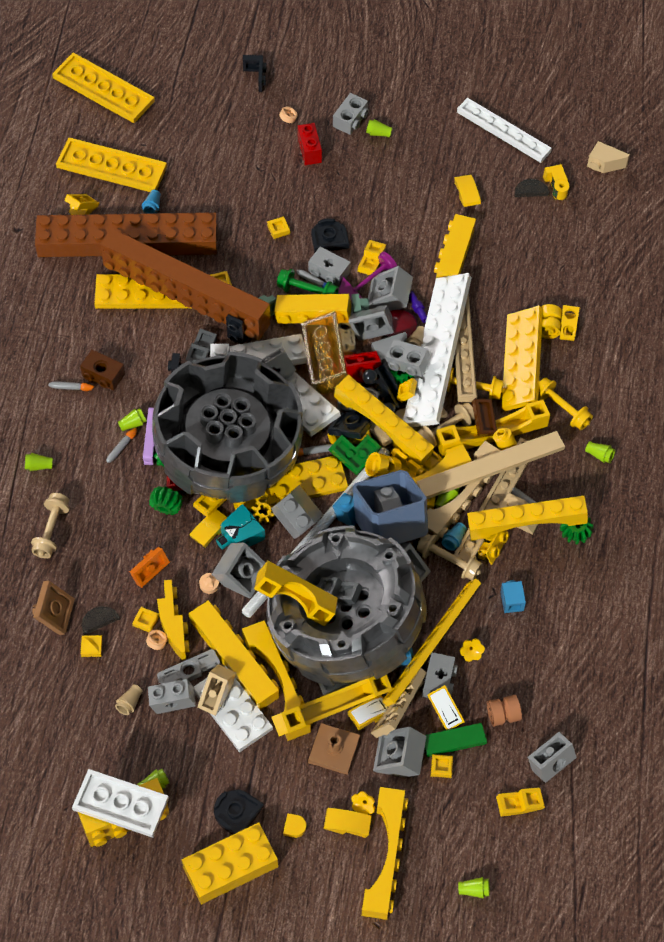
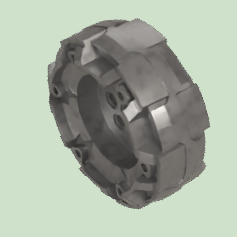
[152,352,303,503]
[267,526,427,686]

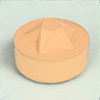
[279,107,298,123]
[199,573,219,594]
[146,630,167,650]

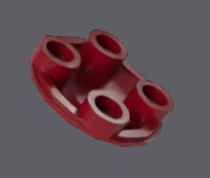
[386,310,417,339]

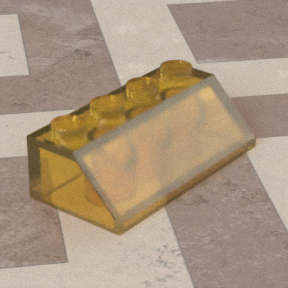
[301,311,348,395]

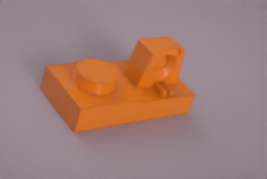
[129,547,170,588]

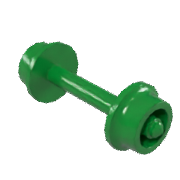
[277,269,339,294]

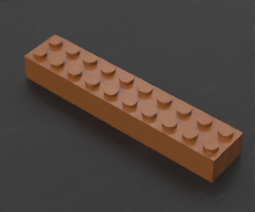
[35,213,217,257]
[100,229,270,340]

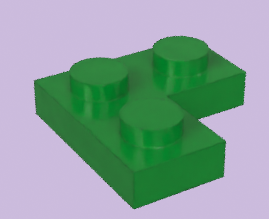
[328,435,381,475]

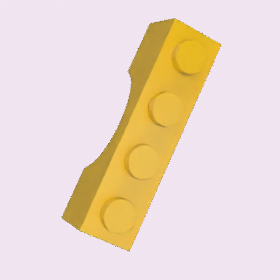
[254,561,338,626]

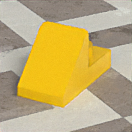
[65,194,100,215]

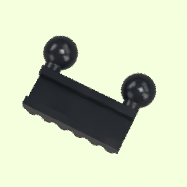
[362,363,407,413]

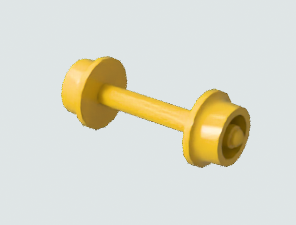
[447,368,505,400]
[538,378,593,430]

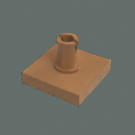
[32,581,75,635]
[308,723,360,775]

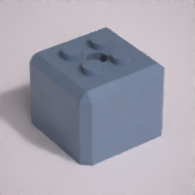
[353,470,428,544]

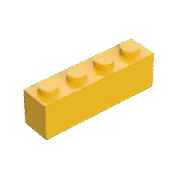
[434,214,476,278]
[274,294,352,324]

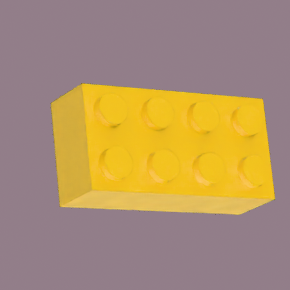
[78,778,169,847]
[181,823,278,905]

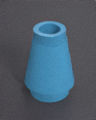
[142,190,161,214]
[442,522,467,551]

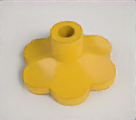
[459,638,485,662]
[351,791,375,815]

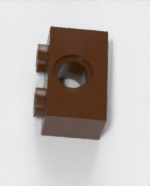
[80,349,125,391]

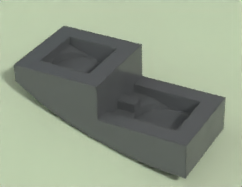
[185,329,218,363]
[318,577,362,604]

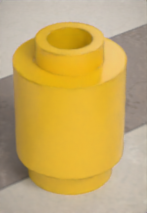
[493,428,517,451]

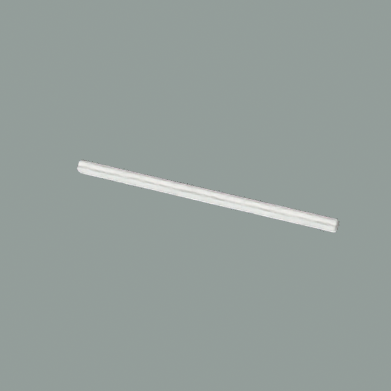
[242,447,390,618]

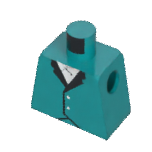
[216,504,265,549]

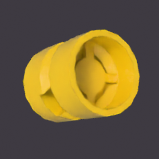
[541,304,562,339]
[365,452,402,477]

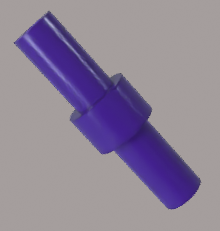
[409,291,427,323]

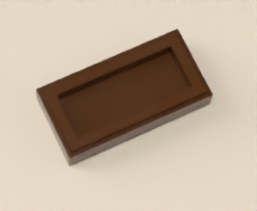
[472,399,497,436]

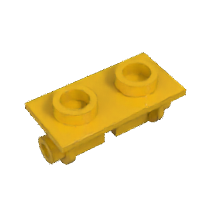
[391,448,429,478]
[478,530,509,565]

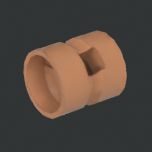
[487,695,522,727]

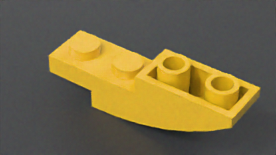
[157,580,190,660]

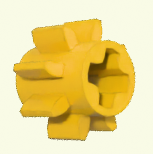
[250,500,274,524]

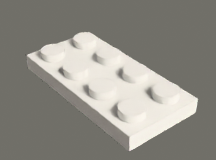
[229,334,309,369]
[285,371,341,437]
[194,665,273,753]
[72,769,169,838]

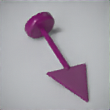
[339,251,398,300]

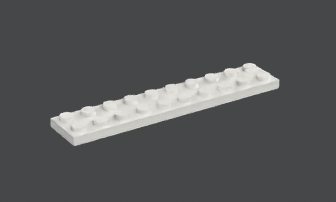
[403,273,472,427]

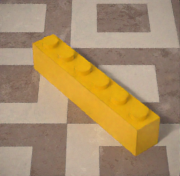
[189,600,280,711]

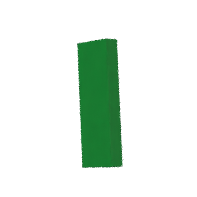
[424,723,487,757]

